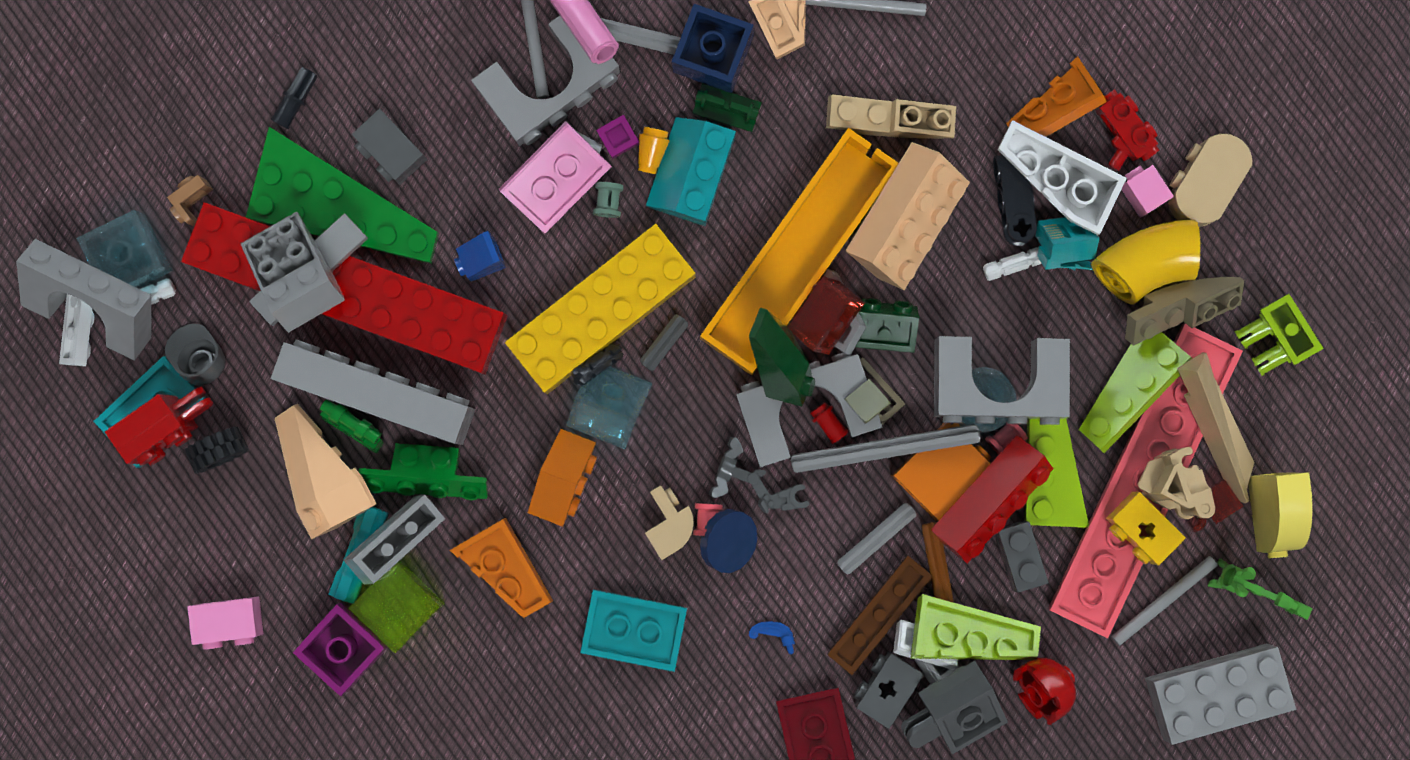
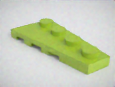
[1079,332,1192,453]
[1024,418,1089,528]

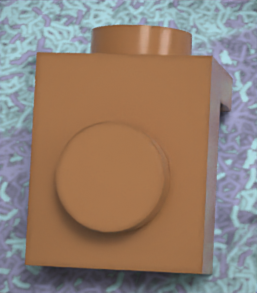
[167,175,213,227]

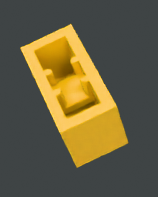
[1106,492,1186,566]

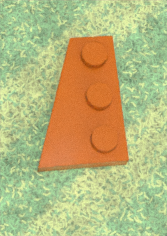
[1006,56,1106,137]
[449,518,553,618]

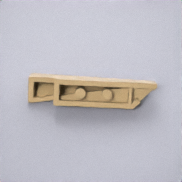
[1177,352,1254,503]

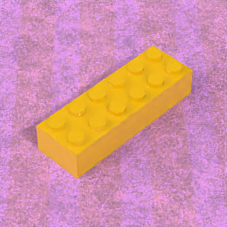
[505,224,696,394]

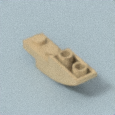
[826,95,956,139]

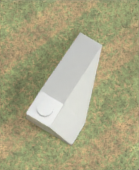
[998,120,1127,235]

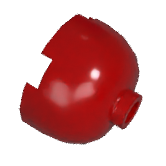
[1013,658,1076,725]

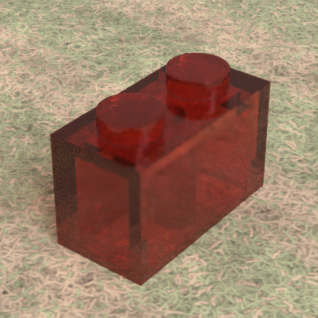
[788,276,865,355]

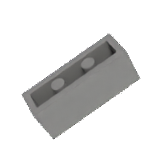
[343,494,445,584]

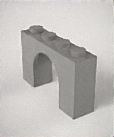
[471,16,620,147]
[16,239,151,361]
[934,336,1070,425]
[736,352,882,467]

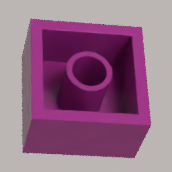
[293,602,391,696]

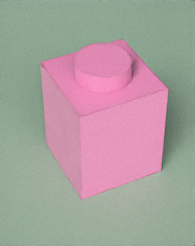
[1121,165,1174,218]

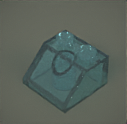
[566,367,653,449]

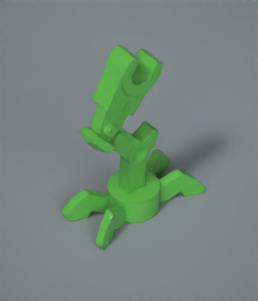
[1208,558,1313,620]

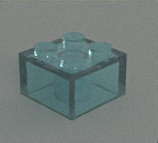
[77,210,173,288]

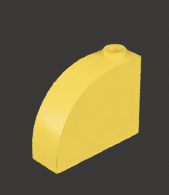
[1248,472,1312,558]

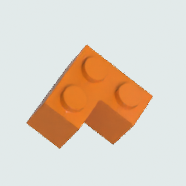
[527,429,597,527]

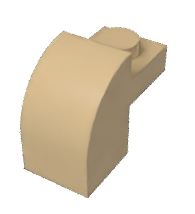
[645,485,694,560]

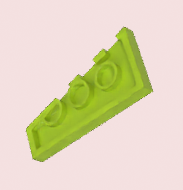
[910,594,1041,660]

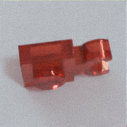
[1191,480,1244,532]

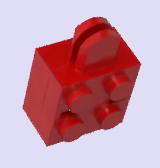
[105,387,214,466]

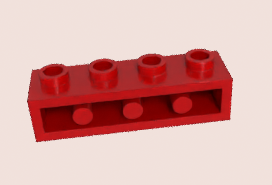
[931,435,1053,564]

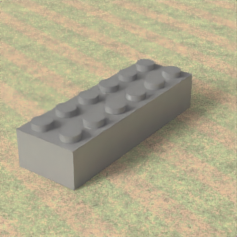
[270,339,476,445]

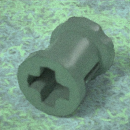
[593,182,624,218]

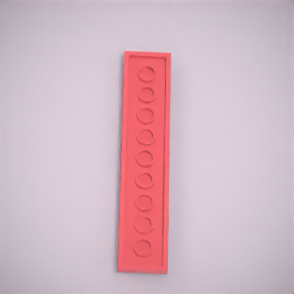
[1048,323,1243,638]

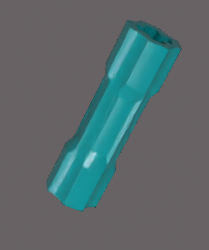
[328,507,389,604]

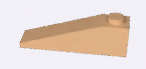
[275,404,376,539]

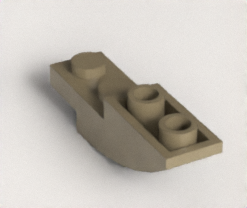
[1125,277,1244,346]

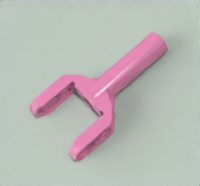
[550,0,619,64]

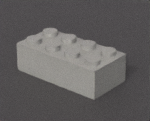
[1145,644,1296,745]

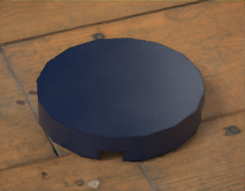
[700,509,758,573]

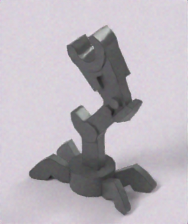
[709,437,810,514]

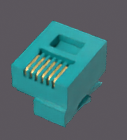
[1035,217,1100,270]

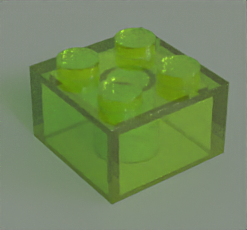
[348,560,445,653]

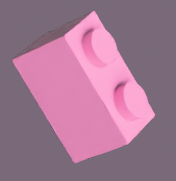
[187,596,263,650]

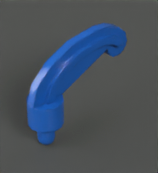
[749,621,795,654]

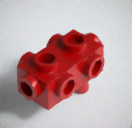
[1096,89,1160,171]

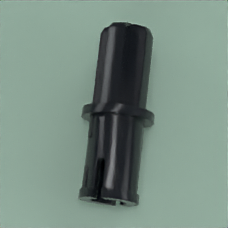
[270,67,317,130]

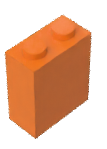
[891,423,991,521]

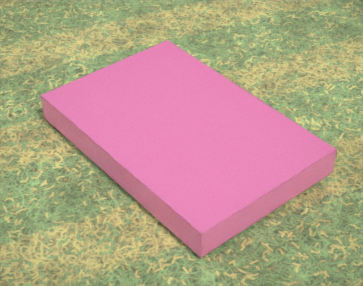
[499,121,612,233]

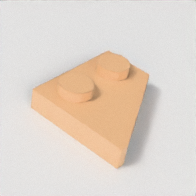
[749,0,806,59]

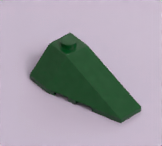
[749,308,815,407]

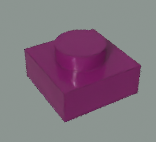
[596,115,639,159]

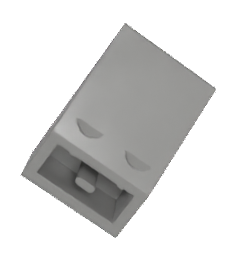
[241,212,345,333]

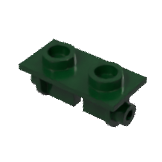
[692,84,762,132]

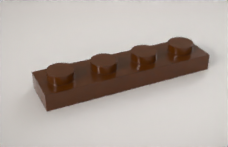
[827,555,933,675]

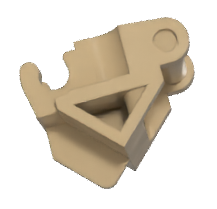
[1138,447,1215,519]

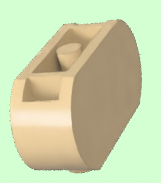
[1168,134,1252,227]

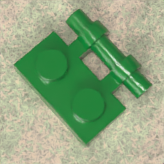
[320,399,384,454]

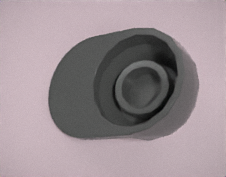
[165,324,226,386]

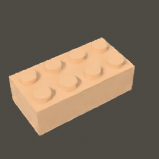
[846,142,970,290]

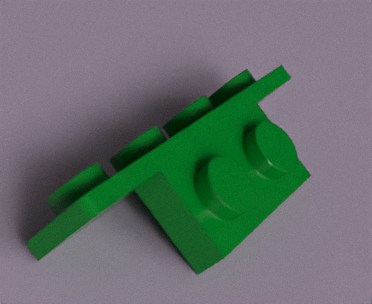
[359,443,488,500]

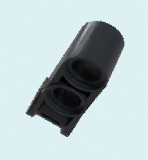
[993,155,1037,247]

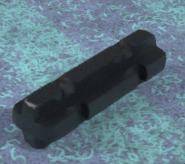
[571,344,624,386]

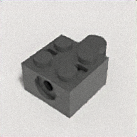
[901,661,1008,754]

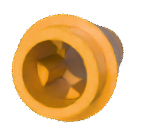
[638,126,670,174]

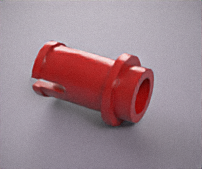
[810,402,848,444]

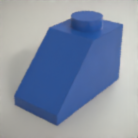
[454,231,506,282]

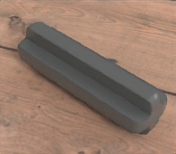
[640,314,688,371]

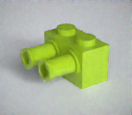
[1234,294,1323,376]

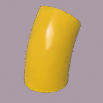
[1091,220,1200,305]

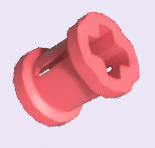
[985,420,1028,455]
[693,503,723,536]

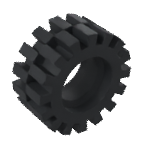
[184,426,249,474]

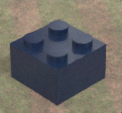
[672,4,754,93]

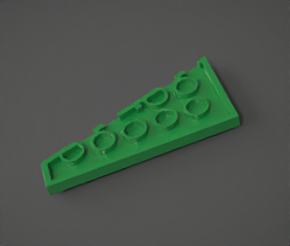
[246,127,439,264]

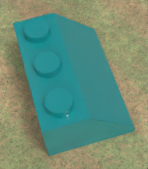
[646,117,736,226]

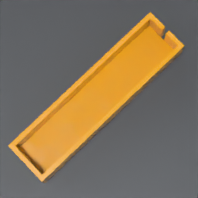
[700,128,899,375]

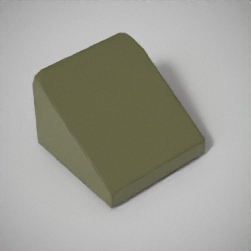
[844,379,891,424]

